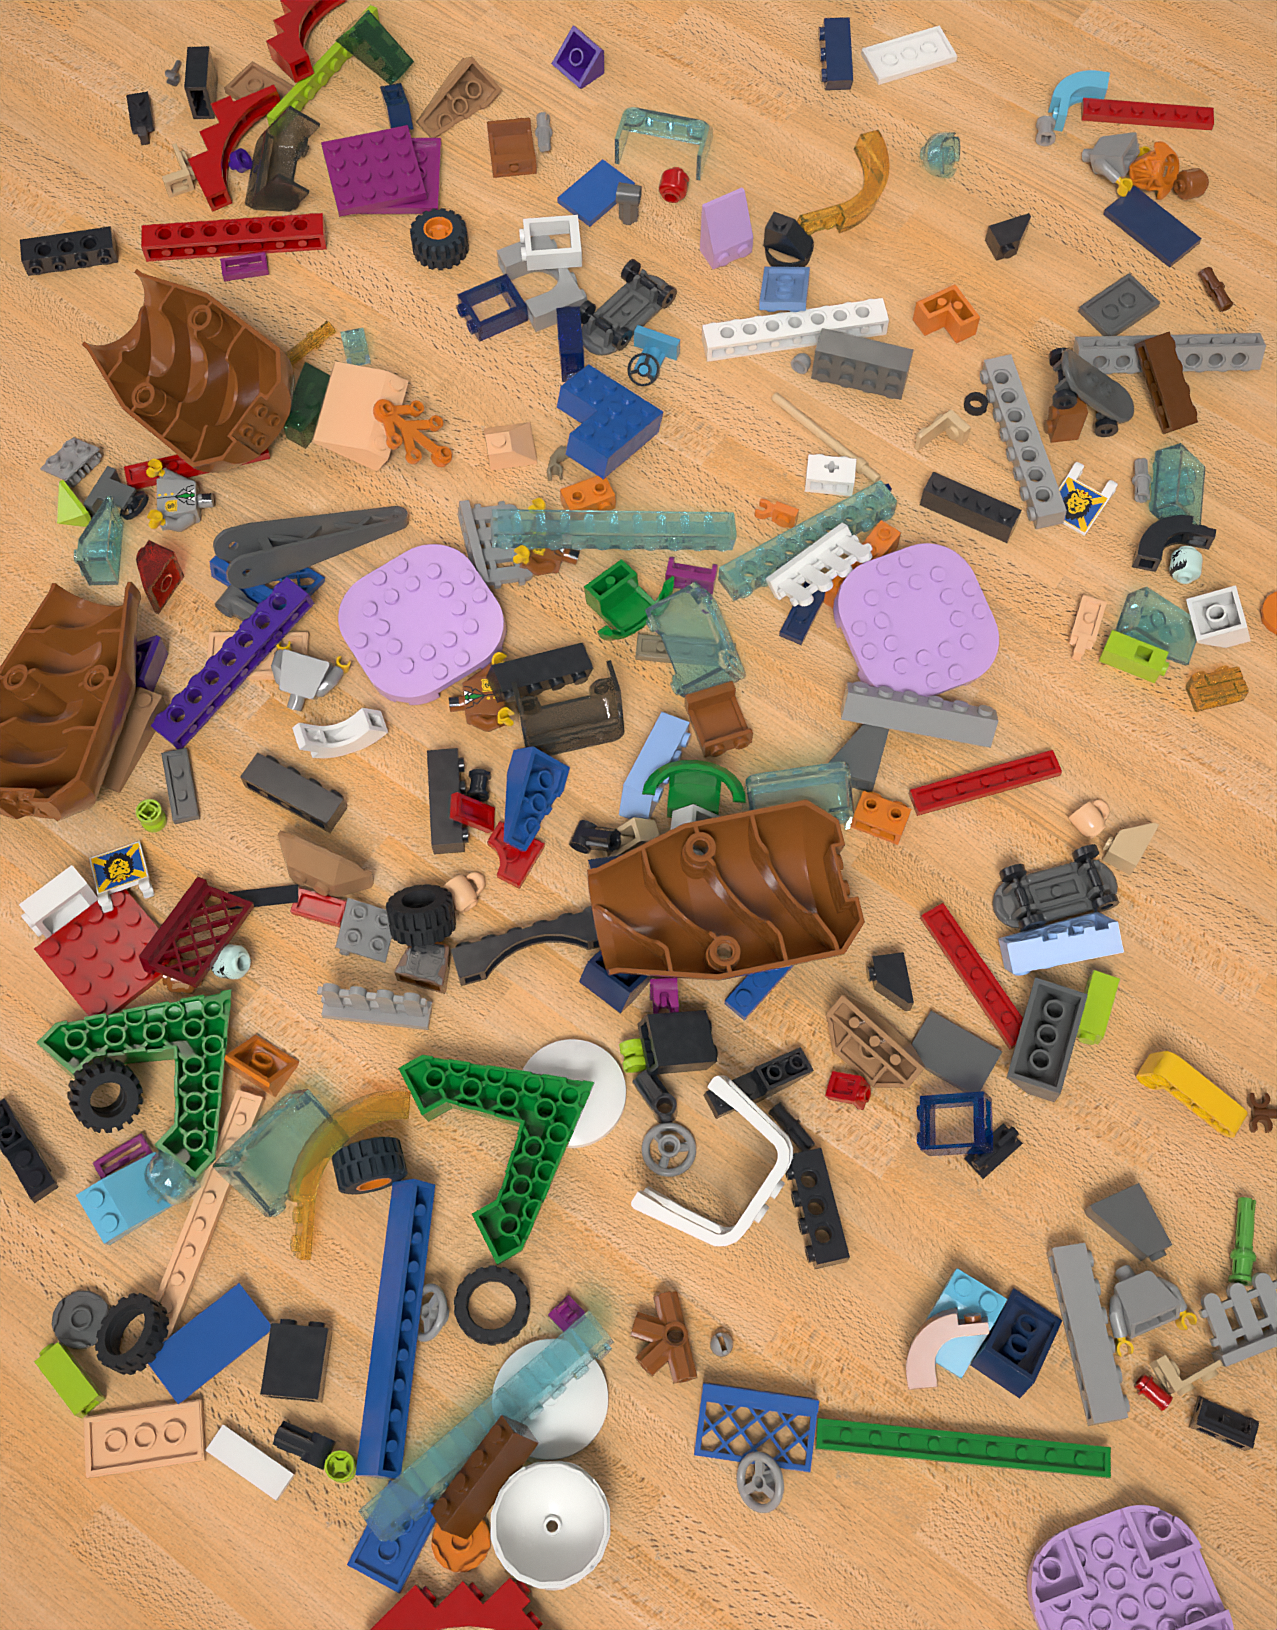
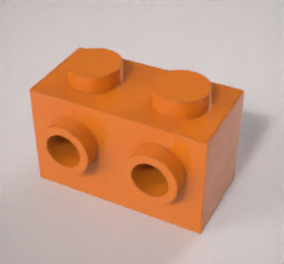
[560,476,616,525]
[850,791,912,845]

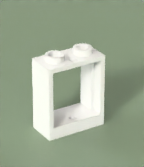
[519,215,582,271]
[19,865,98,938]

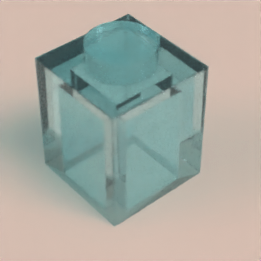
[340,328,371,366]

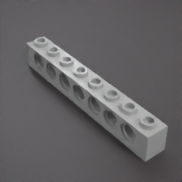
[1073,333,1266,374]
[980,354,1067,529]

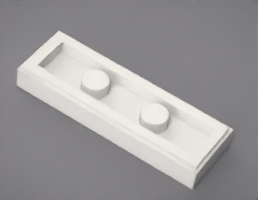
[206,1425,295,1501]

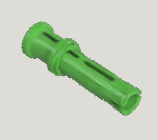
[1228,1197,1257,1286]

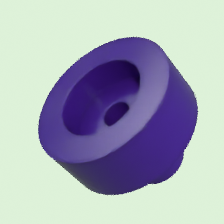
[229,148,252,173]

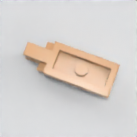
[1069,595,1107,662]

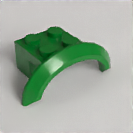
[584,559,674,641]
[642,760,746,818]

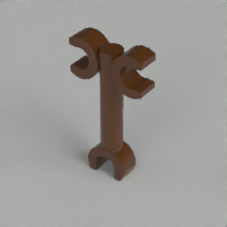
[1247,1093,1277,1133]

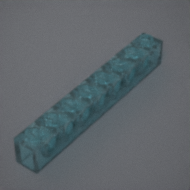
[718,480,897,601]

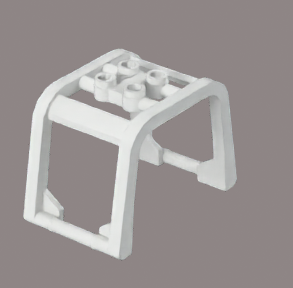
[631,1075,793,1246]

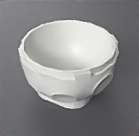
[491,1461,610,1591]

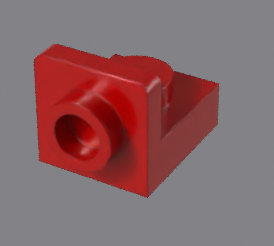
[825,1071,871,1110]

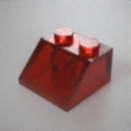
[136,540,185,614]

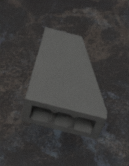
[823,724,889,792]
[1084,1183,1172,1262]

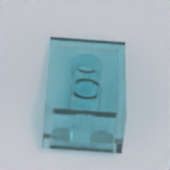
[74,496,124,586]
[1115,586,1197,666]

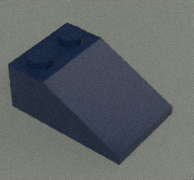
[579,950,654,1014]
[970,1288,1063,1399]

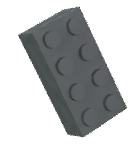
[811,328,914,400]

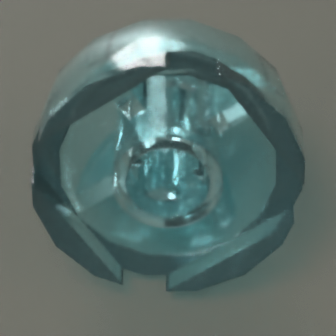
[920,131,961,179]
[144,1149,201,1205]

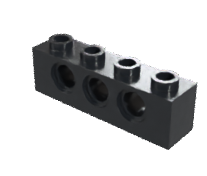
[20,226,118,276]
[785,1148,850,1270]

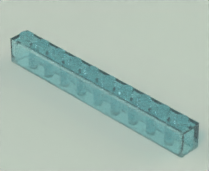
[490,509,737,552]
[358,1311,614,1542]

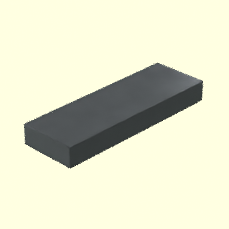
[161,748,200,824]

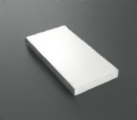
[861,25,957,85]

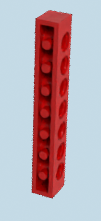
[141,213,327,262]

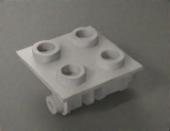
[40,437,102,488]
[335,898,392,963]

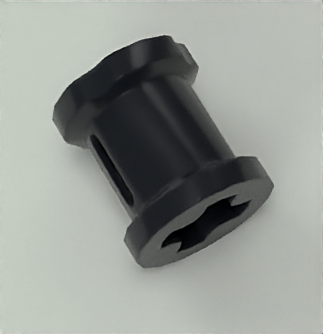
[466,769,492,801]

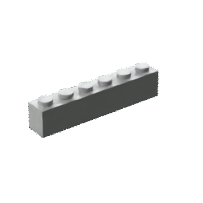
[841,681,999,748]
[1046,1243,1130,1426]

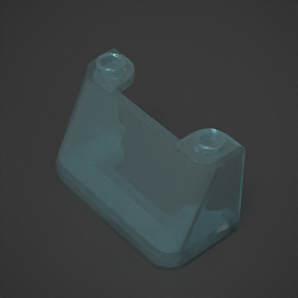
[645,581,746,698]
[212,1089,350,1217]

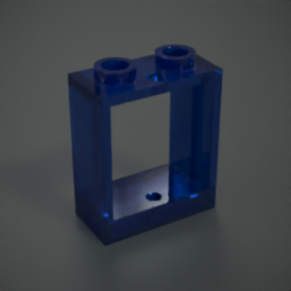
[456,273,528,342]
[556,306,584,382]
[916,1091,993,1156]

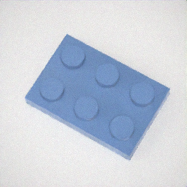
[759,267,810,312]

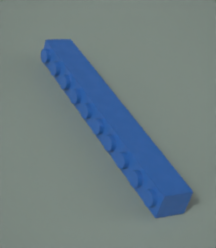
[355,1179,435,1479]

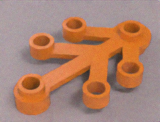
[373,399,452,468]

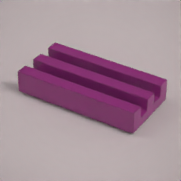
[220,252,269,282]
[92,1133,153,1179]

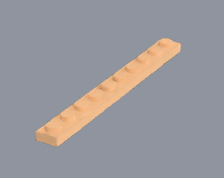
[140,1090,264,1366]

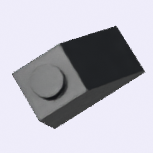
[763,211,814,261]
[985,213,1031,261]
[866,952,914,1011]

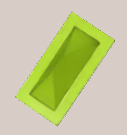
[57,480,94,527]

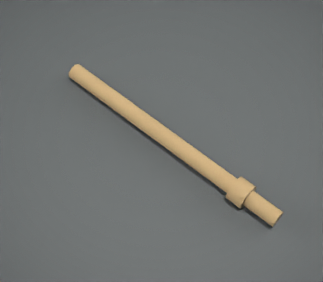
[771,392,881,483]

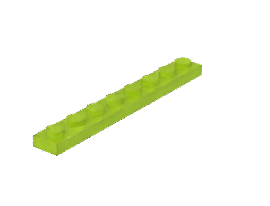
[267,5,380,135]

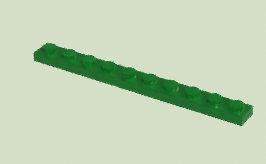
[815,1418,1111,1479]

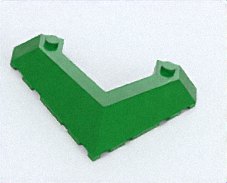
[36,989,232,1181]
[398,1055,595,1265]

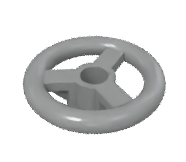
[641,1122,696,1177]
[417,1283,449,1342]
[736,1451,784,1513]

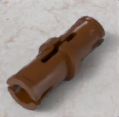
[1198,267,1233,312]

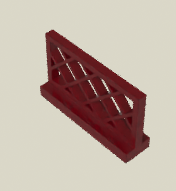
[138,876,254,988]

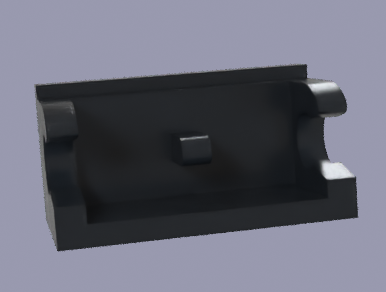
[1189,1396,1259,1451]

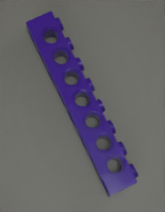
[151,577,315,749]

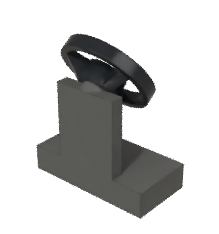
[83,466,149,520]

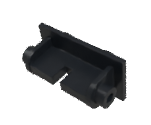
[964,1123,1023,1179]

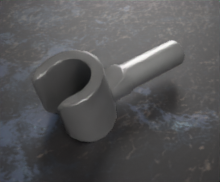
[165,60,181,86]

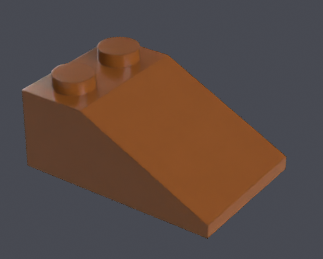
[1044,391,1088,443]

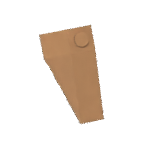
[416,56,502,138]
[102,687,167,793]

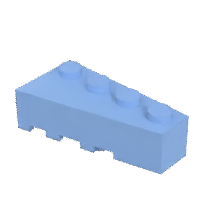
[619,712,691,820]
[998,912,1124,976]

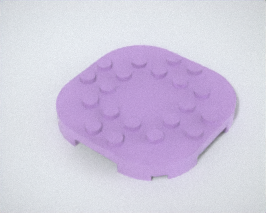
[833,543,999,697]
[338,544,507,705]
[1027,1505,1234,1630]

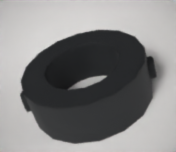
[964,392,988,416]

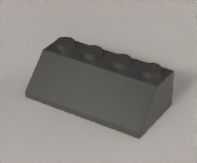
[1006,977,1088,1102]

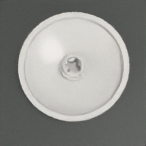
[522,1039,626,1148]
[492,1339,608,1460]

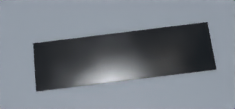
[227,884,298,910]

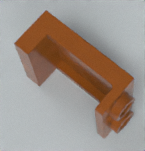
[487,117,537,178]
[684,681,753,758]

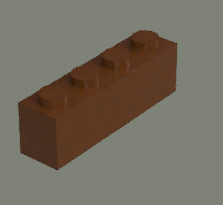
[1134,331,1198,434]
[430,1415,539,1540]

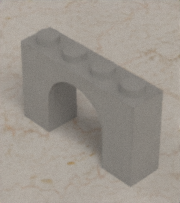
[497,235,587,332]

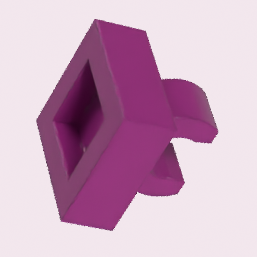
[548,1295,588,1337]

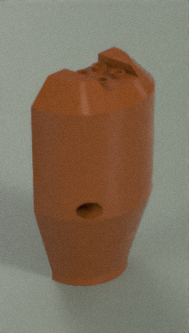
[82,269,294,473]
[0,582,141,822]
[587,799,865,981]

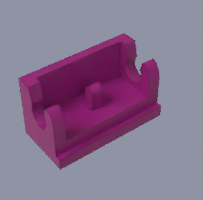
[665,557,718,595]
[649,978,679,1014]

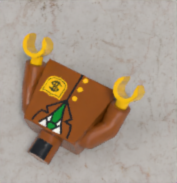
[513,498,580,576]
[449,652,515,732]

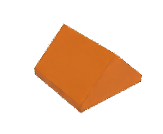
[224,1034,299,1097]

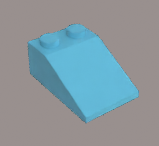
[76,1152,184,1245]
[926,1268,1007,1379]

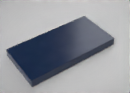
[1103,186,1202,268]

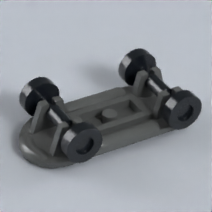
[575,259,677,356]
[1048,347,1134,437]
[992,844,1120,932]

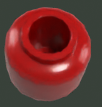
[659,167,689,203]

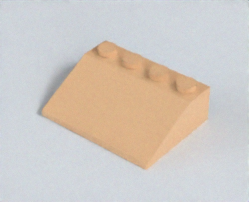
[312,361,408,471]

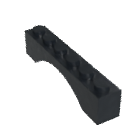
[451,906,600,986]

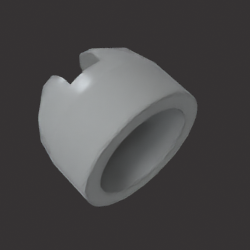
[791,353,811,374]
[710,1332,733,1357]

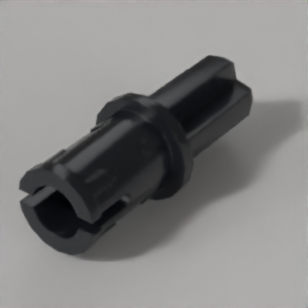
[768,1102,815,1152]

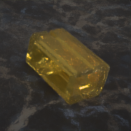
[1185,665,1249,712]

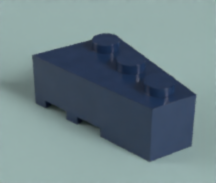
[818,17,853,91]

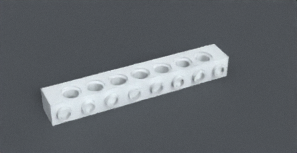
[702,298,889,362]

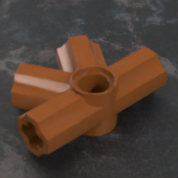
[630,1291,698,1384]

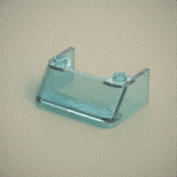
[615,107,713,180]
[742,762,854,830]

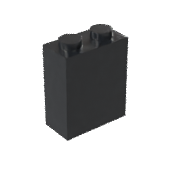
[184,46,218,119]
[637,1010,718,1075]
[260,1319,332,1403]

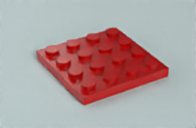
[34,889,184,1016]

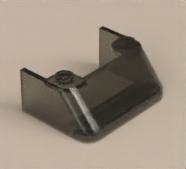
[245,106,320,212]
[511,660,625,756]

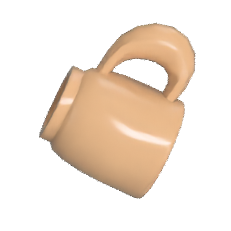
[1068,799,1110,840]
[443,872,485,913]

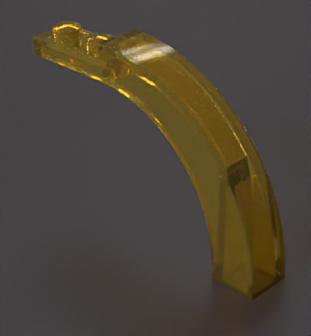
[797,129,890,235]
[287,1089,411,1260]

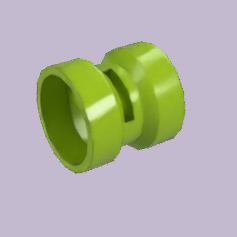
[136,799,167,833]
[619,1038,647,1073]
[324,1450,357,1483]

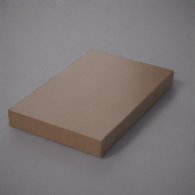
[224,61,294,118]

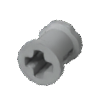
[1036,116,1056,146]

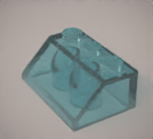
[1149,443,1206,525]

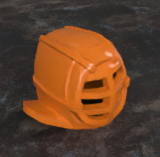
[1129,141,1180,200]

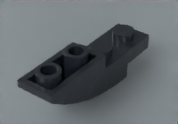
[703,1047,814,1119]
[0,1098,59,1203]

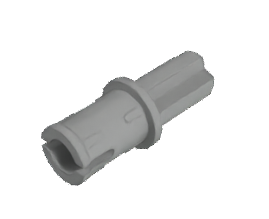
[535,112,552,152]
[1132,458,1152,503]

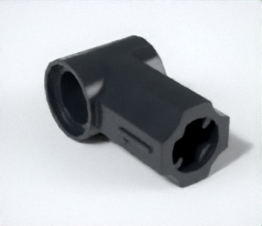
[569,820,622,854]
[632,1070,677,1123]
[272,1420,336,1470]

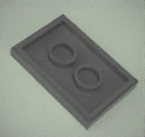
[1078,273,1161,336]
[912,1011,1002,1099]

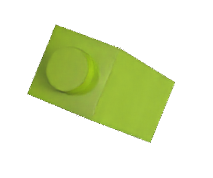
[1099,630,1169,683]
[1076,970,1120,1045]
[34,1342,106,1419]

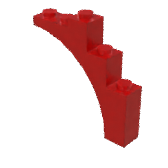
[266,0,347,83]
[188,84,281,212]
[370,1577,543,1630]

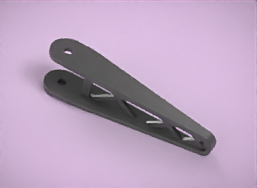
[213,506,408,589]

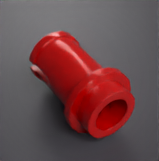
[1134,1373,1173,1411]

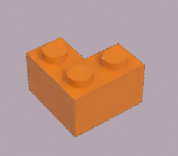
[913,284,980,344]

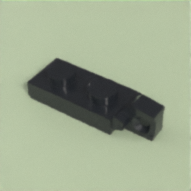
[126,91,155,146]

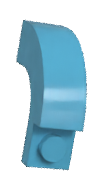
[1048,70,1110,132]

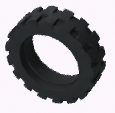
[454,1265,530,1346]
[95,1293,169,1375]

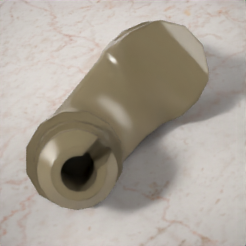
[547,445,570,481]

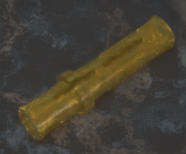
[285,321,336,366]

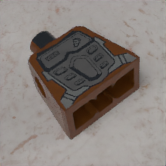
[394,940,452,994]

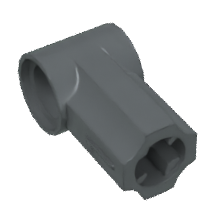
[616,182,642,225]
[215,585,258,621]

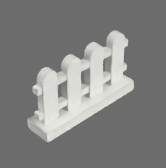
[766,523,873,607]

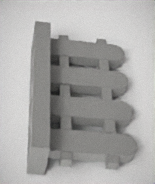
[457,500,533,589]
[317,983,433,1030]
[1198,1272,1277,1367]

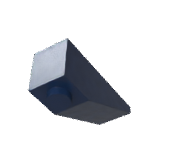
[380,83,413,130]

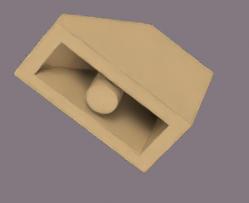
[602,817,660,857]
[1102,822,1159,875]

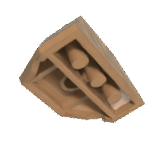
[278,830,374,898]
[826,994,926,1088]

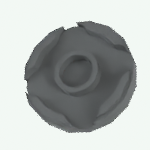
[51,1290,109,1349]

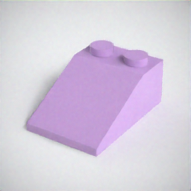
[700,188,753,269]

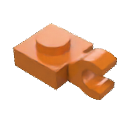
[754,499,799,530]

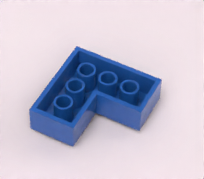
[557,364,664,479]

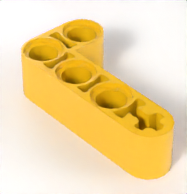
[1136,1051,1248,1138]

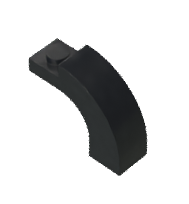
[1132,515,1217,572]

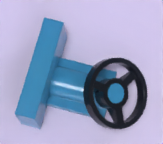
[627,325,680,386]

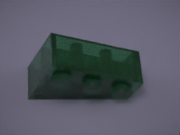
[335,10,414,85]
[283,362,330,449]

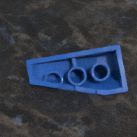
[503,746,570,852]

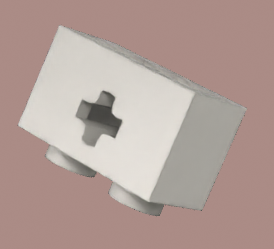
[804,454,856,496]

